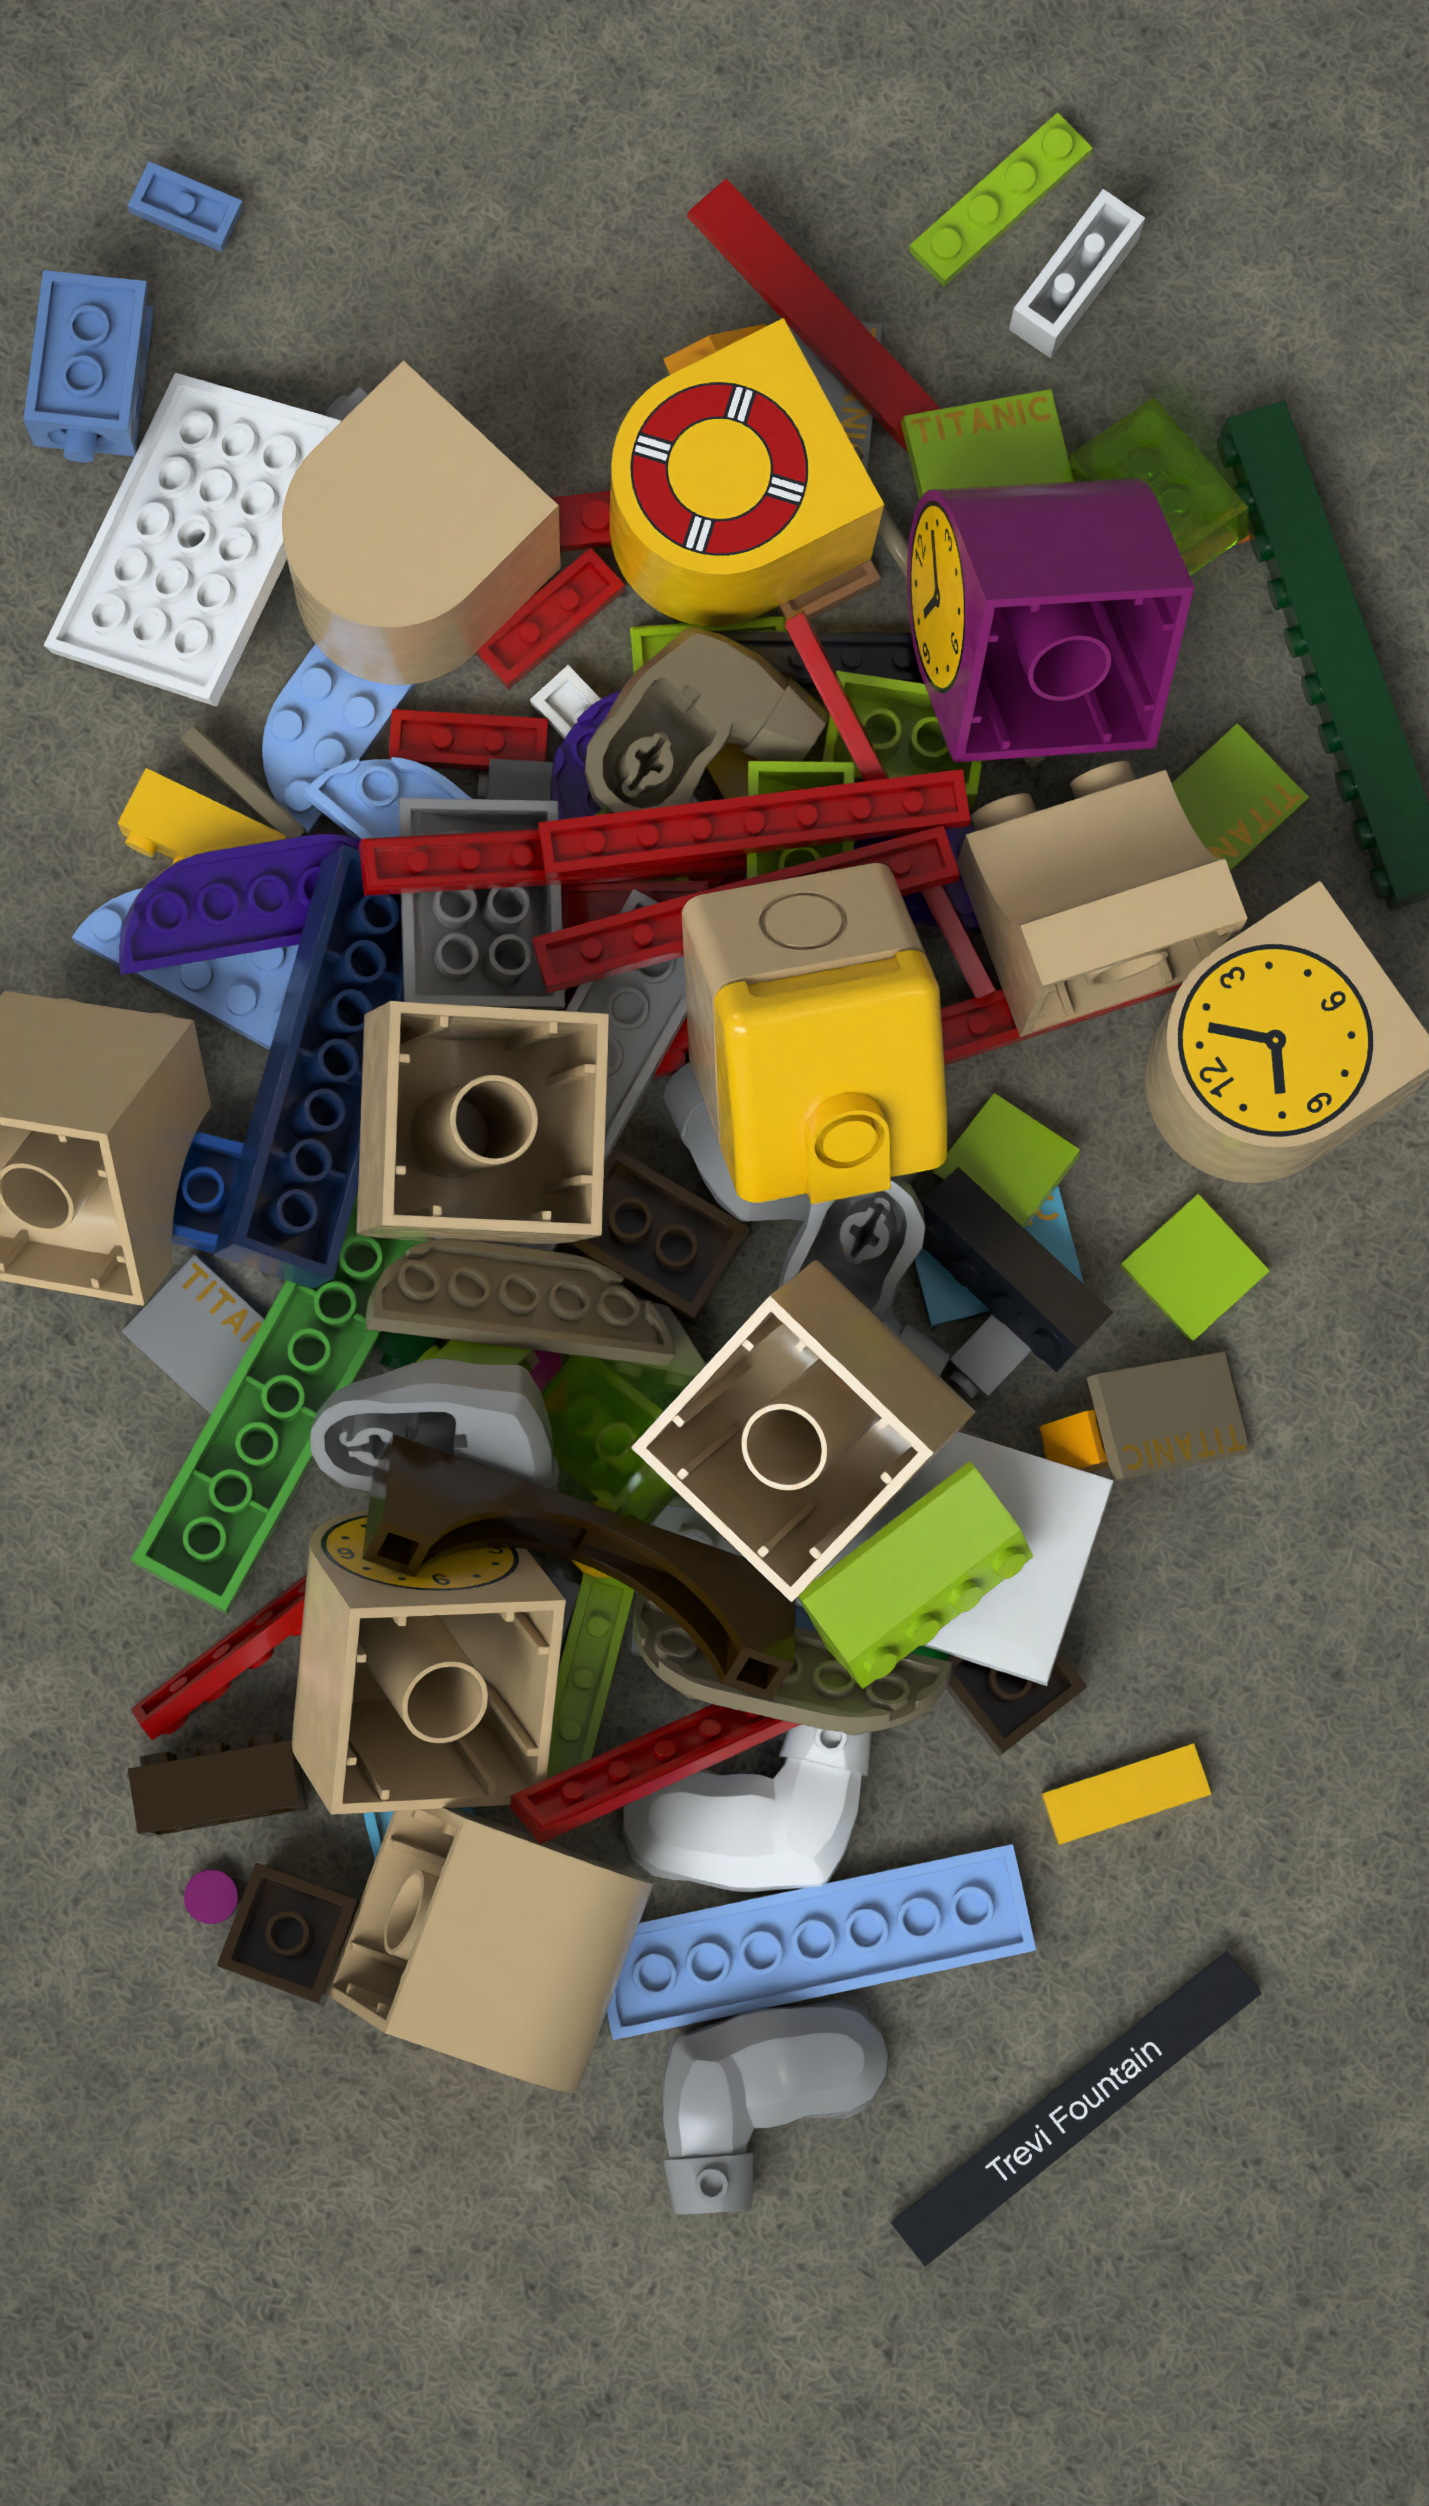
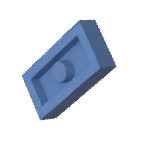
[128,161,244,253]

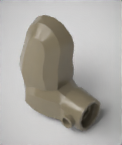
[584,626,830,814]

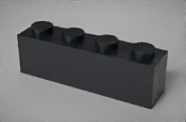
[921,1166,1114,1373]

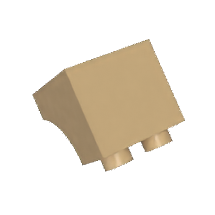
[957,761,1248,1037]
[0,991,211,1306]

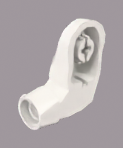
[622,1725,872,1892]

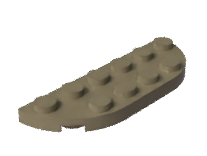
[366,1239,676,1366]
[633,1593,952,1736]

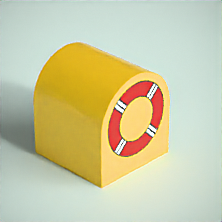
[609,318,884,626]

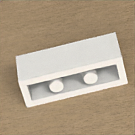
[1009,189,1145,358]

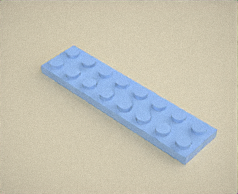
[607,1844,1036,2040]

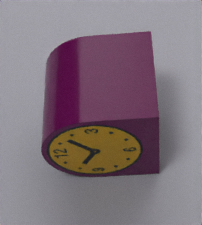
[907,478,1195,762]

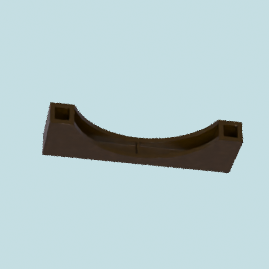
[362,1434,796,1700]

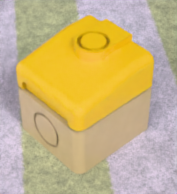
[682,863,947,1205]

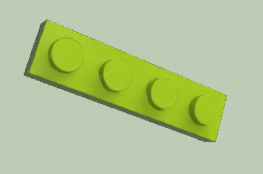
[909,112,1093,287]
[546,1573,635,1779]

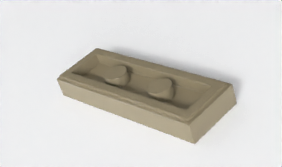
[180,725,308,839]

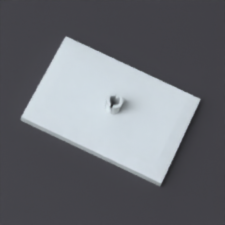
[44,373,341,707]
[795,1432,1113,1686]

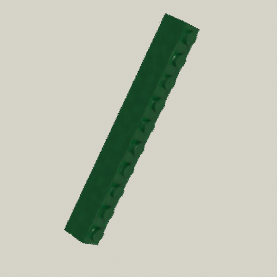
[1217,400,1429,911]

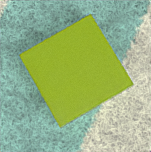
[933,1093,1080,1228]
[1120,1194,1270,1343]

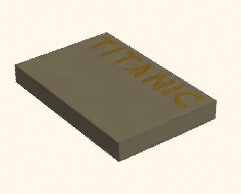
[1087,1351,1251,1482]

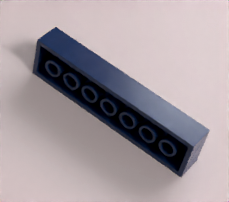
[213,845,404,1289]

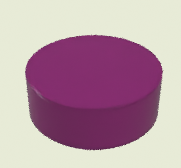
[184,1870,239,1924]

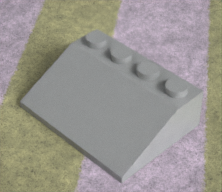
[398,798,565,1011]

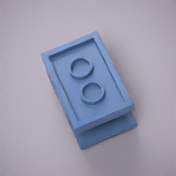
[23,270,155,463]

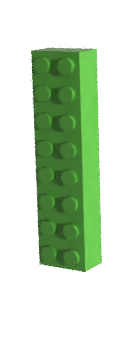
[131,1193,428,1616]

